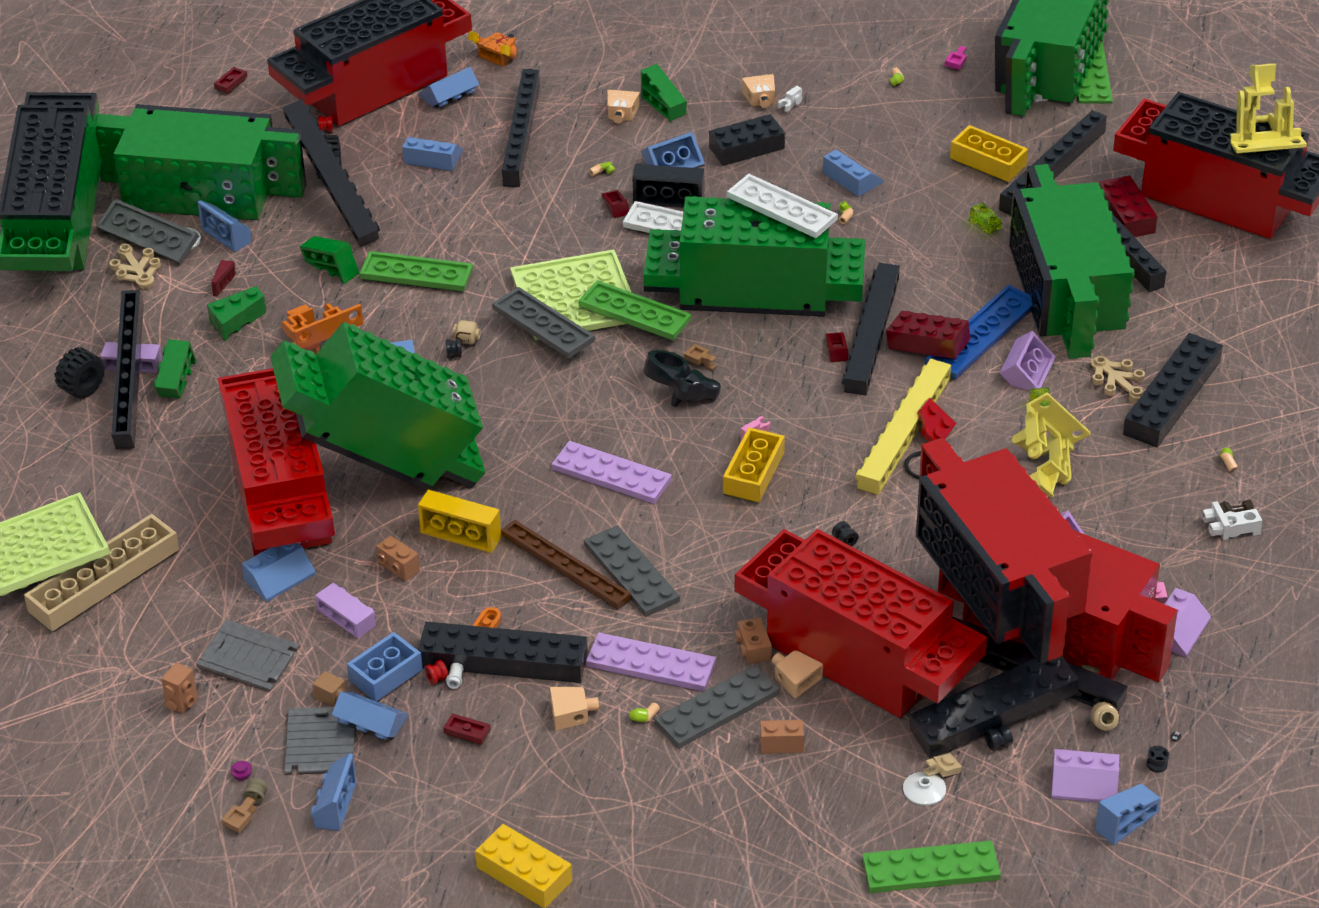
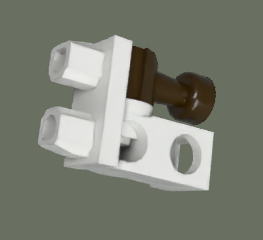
[1202,500,1263,540]

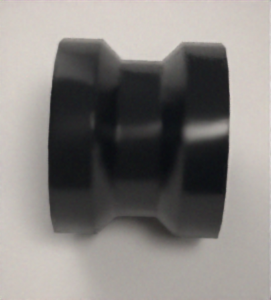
[446,338,462,358]
[1146,746,1169,773]

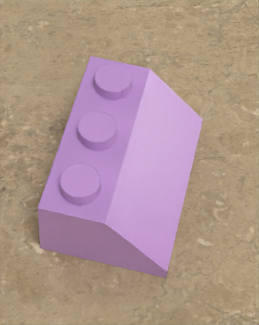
[1000,331,1056,392]
[1165,588,1211,657]
[1051,749,1119,802]

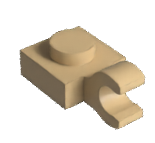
[923,753,962,777]

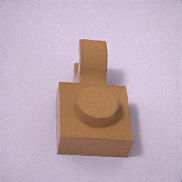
[684,344,717,370]
[221,797,257,833]

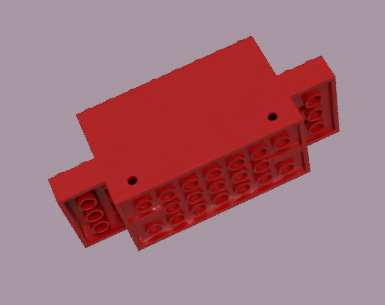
[217,368,335,556]
[734,529,987,719]
[938,530,1178,683]

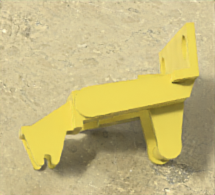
[1230,63,1307,153]
[1012,392,1091,498]

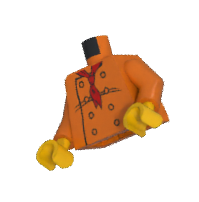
[467,31,517,67]

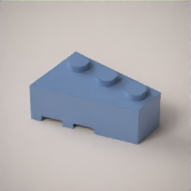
[1095,783,1161,845]

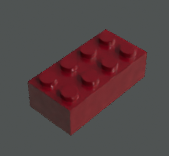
[1098,175,1158,237]
[886,311,971,359]

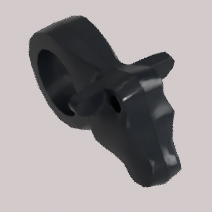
[643,350,721,407]

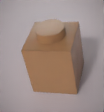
[312,671,346,707]

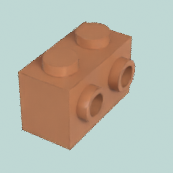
[376,535,420,581]
[734,617,772,664]
[161,662,198,714]
[760,720,804,754]

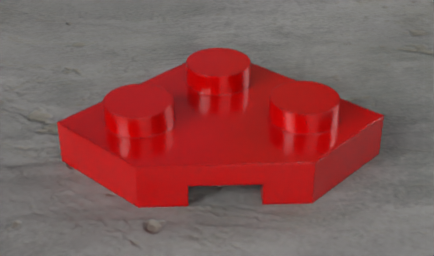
[917,397,957,442]

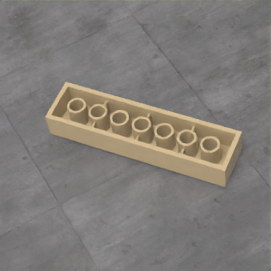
[24,514,179,632]

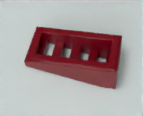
[601,190,629,218]
[211,260,236,297]
[825,332,848,362]

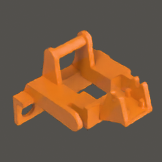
[281,303,364,354]

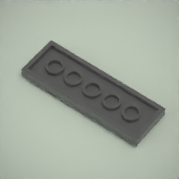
[96,199,199,265]
[492,287,595,359]
[584,525,680,617]
[654,664,780,749]

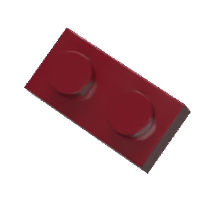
[214,67,248,94]
[443,713,491,745]

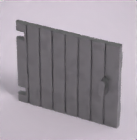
[196,619,300,691]
[285,707,355,774]

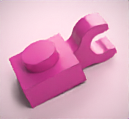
[945,46,967,70]

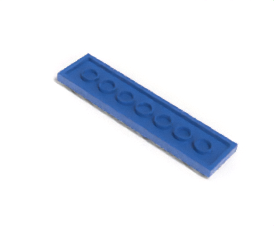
[925,284,1033,380]

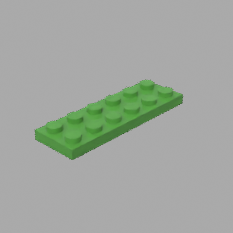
[1078,42,1113,104]
[360,251,473,292]
[578,280,692,341]
[862,841,1001,893]

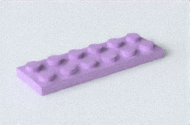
[551,441,672,504]
[586,632,716,691]

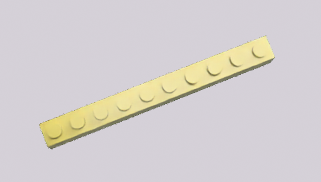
[855,359,951,495]

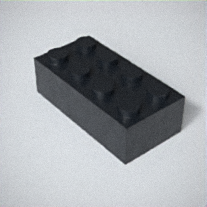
[709,114,785,166]
[632,164,704,208]

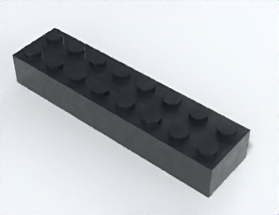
[1123,333,1223,448]
[418,621,588,683]
[909,656,1079,759]

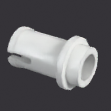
[446,663,464,689]

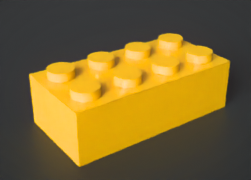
[950,125,1028,182]
[723,427,785,503]
[418,490,502,553]
[475,824,572,908]

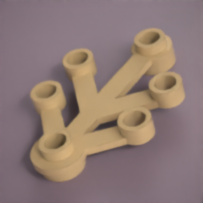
[109,244,161,289]
[1091,356,1145,404]

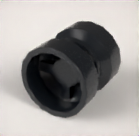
[832,521,859,547]
[985,725,1013,751]

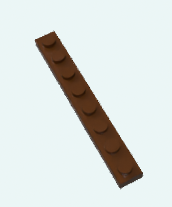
[501,520,631,610]

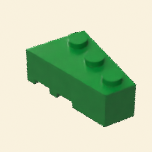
[641,63,687,121]
[299,236,360,284]
[207,286,266,341]
[154,339,197,399]

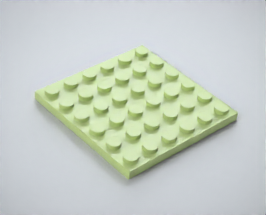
[510,250,631,340]
[0,492,111,596]

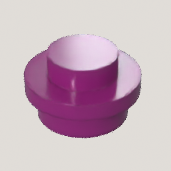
[230,761,252,781]

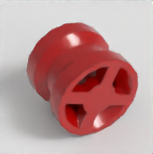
[318,115,333,132]
[424,660,448,685]

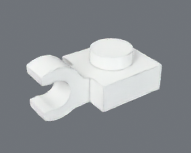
[778,86,802,112]

